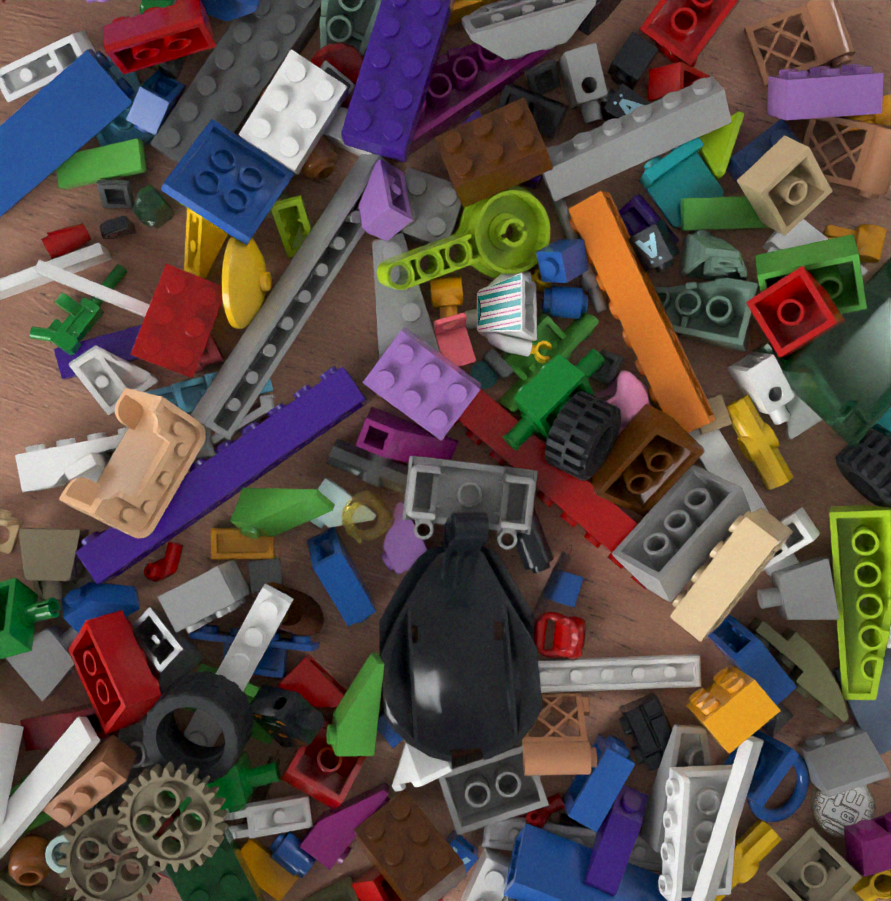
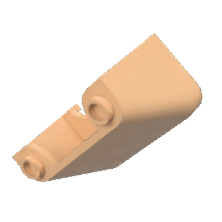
[58,388,206,539]

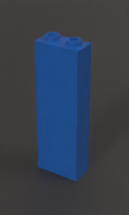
[0,49,135,218]
[503,823,692,901]

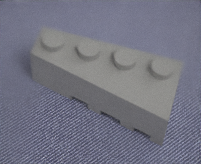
[372,233,440,360]

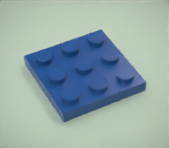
[161,119,294,245]

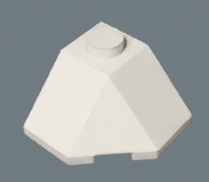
[392,742,452,792]

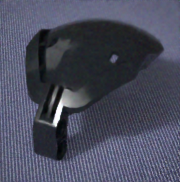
[379,512,543,763]

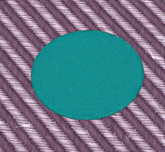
[470,361,498,389]

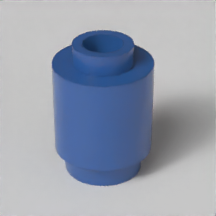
[542,285,588,319]
[269,831,316,878]

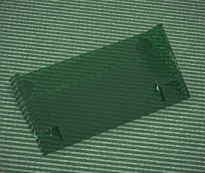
[782,257,891,446]

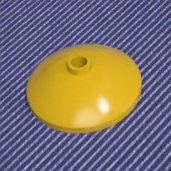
[222,236,271,329]

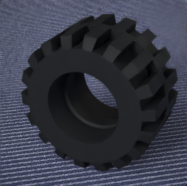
[545,391,621,481]
[835,429,891,508]

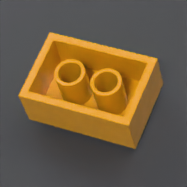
[686,666,781,754]

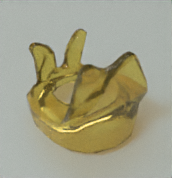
[341,490,395,544]

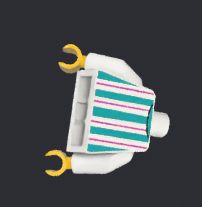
[465,268,552,363]

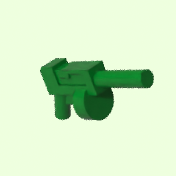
[30,264,127,355]

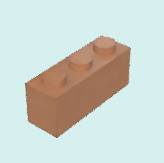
[42,735,137,827]

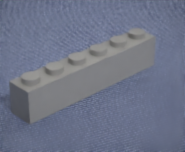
[541,76,732,202]

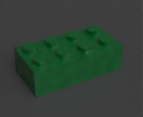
[165,821,265,901]

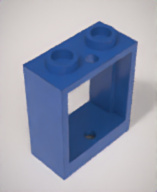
[562,734,635,832]

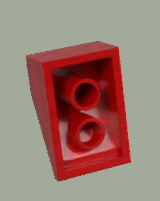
[639,0,740,66]

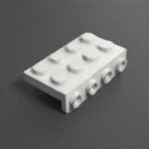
[658,765,736,901]

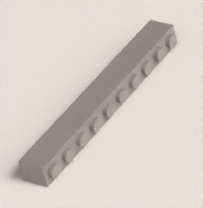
[190,154,389,440]

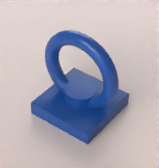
[723,730,809,822]

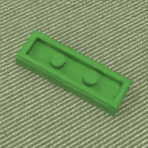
[56,138,147,190]
[681,197,770,231]

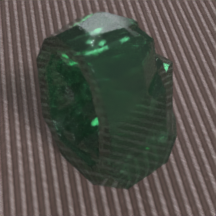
[132,184,174,229]

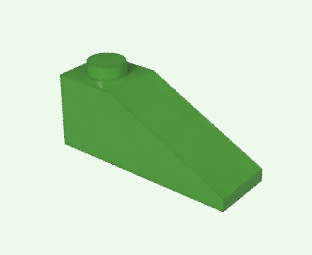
[230,488,335,539]
[326,653,384,756]

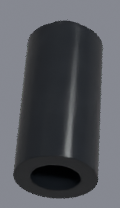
[512,507,554,574]

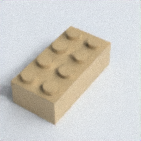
[669,507,793,642]

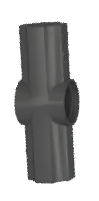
[327,439,408,494]

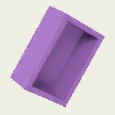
[767,64,884,120]
[363,327,481,441]

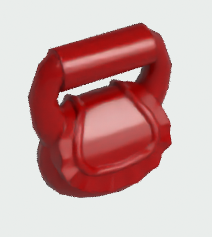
[534,611,586,659]

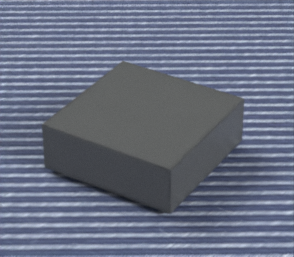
[483,348,514,381]
[248,558,284,593]

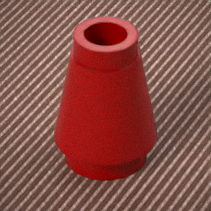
[41,223,92,259]

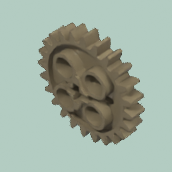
[118,762,229,872]
[58,803,163,901]

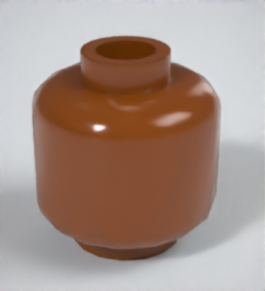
[301,134,338,180]
[8,834,51,886]

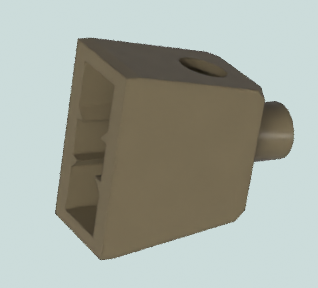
[19,528,89,600]

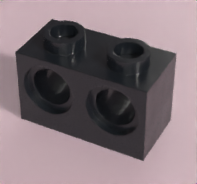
[497,83,569,139]

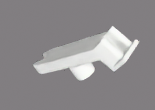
[210,394,275,445]

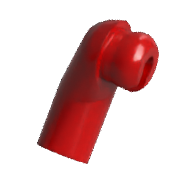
[526,793,565,829]

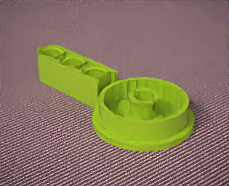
[376,185,550,290]

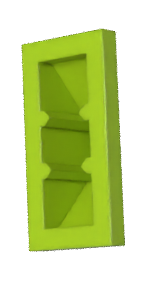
[699,111,745,180]
[271,195,312,258]

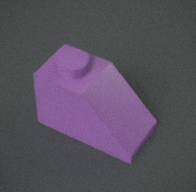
[359,159,413,242]
[381,500,429,575]

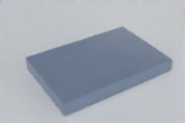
[832,648,891,755]

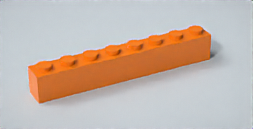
[568,191,716,433]

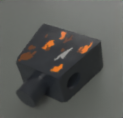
[250,685,324,747]

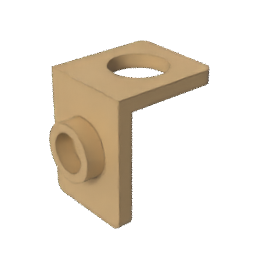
[0,508,23,554]

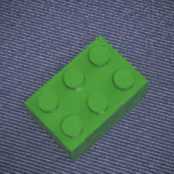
[755,234,867,314]

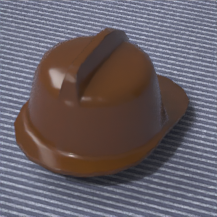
[258,582,324,636]

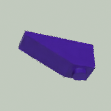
[584,785,648,896]

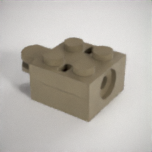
[767,827,863,901]

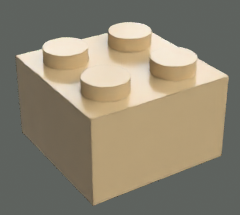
[737,135,832,236]

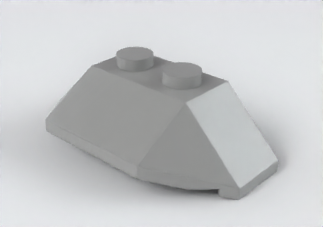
[461,0,596,60]

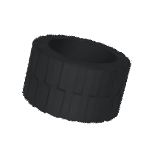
[142,671,254,784]

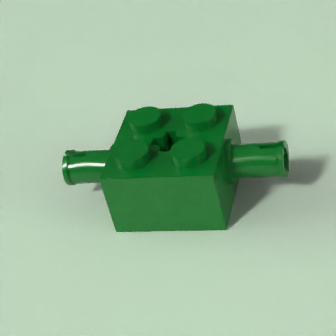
[502,348,606,451]
[0,578,60,659]
[166,751,281,820]

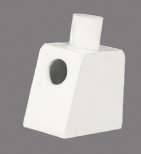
[727,352,794,425]

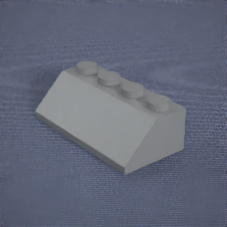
[612,464,751,602]

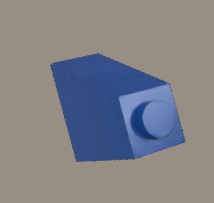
[307,527,376,626]
[708,614,797,705]

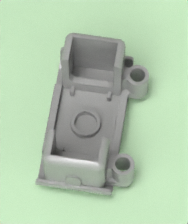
[402,456,538,549]

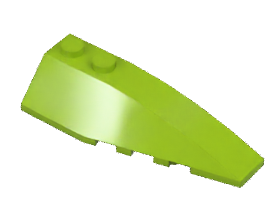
[829,505,891,700]

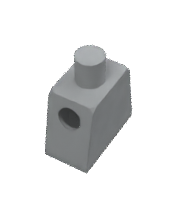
[556,43,607,124]
[757,557,839,620]
[6,625,78,701]

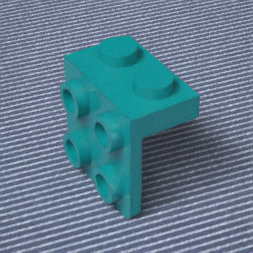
[639,137,724,228]

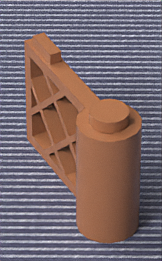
[744,0,856,88]
[802,116,891,199]
[522,691,597,776]

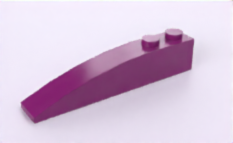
[408,43,560,156]

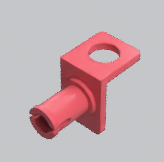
[434,313,476,367]

